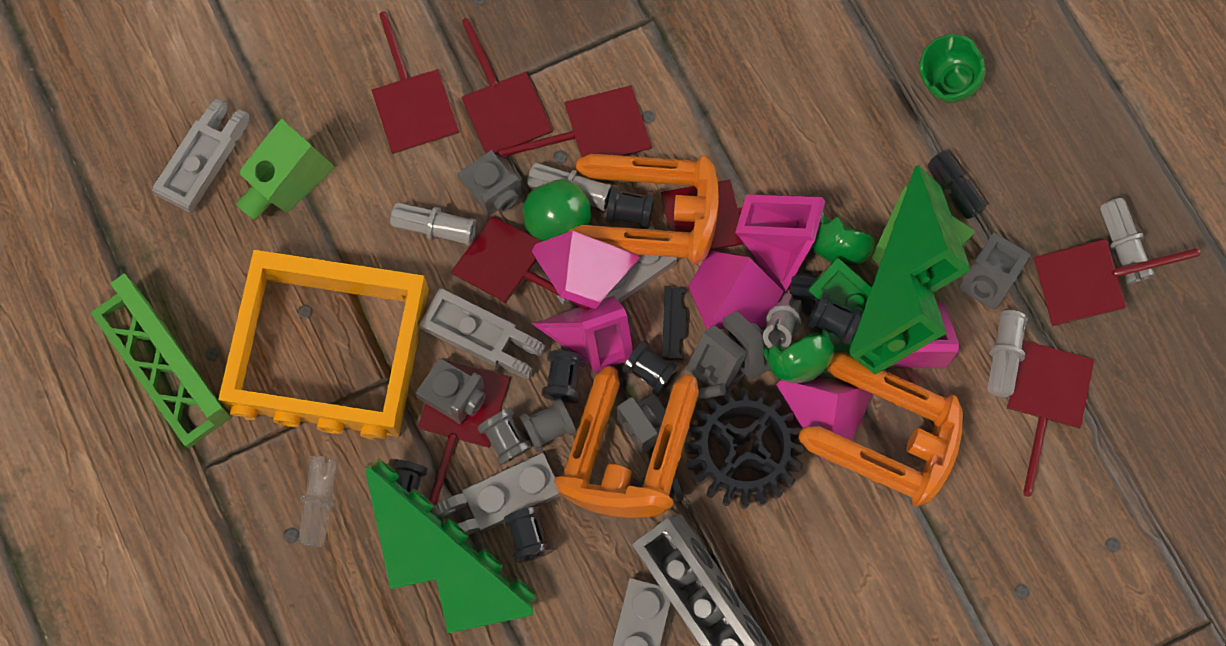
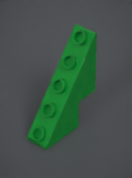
[850,165,971,375]
[365,459,537,634]

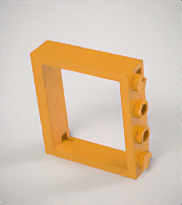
[218,250,429,440]

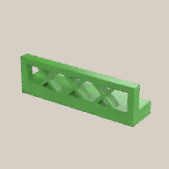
[90,273,232,449]

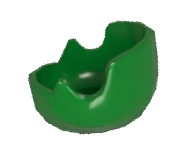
[919,33,986,103]
[522,179,591,241]
[812,211,876,265]
[763,331,834,384]

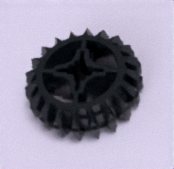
[684,388,805,509]

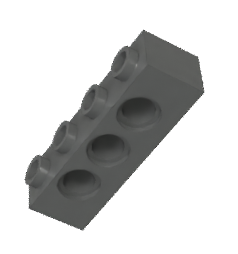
[632,514,772,646]

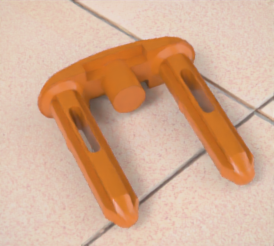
[568,154,718,265]
[799,352,963,507]
[554,366,699,518]

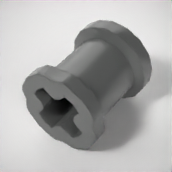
[519,398,576,452]
[477,408,533,466]

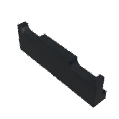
[662,286,686,360]

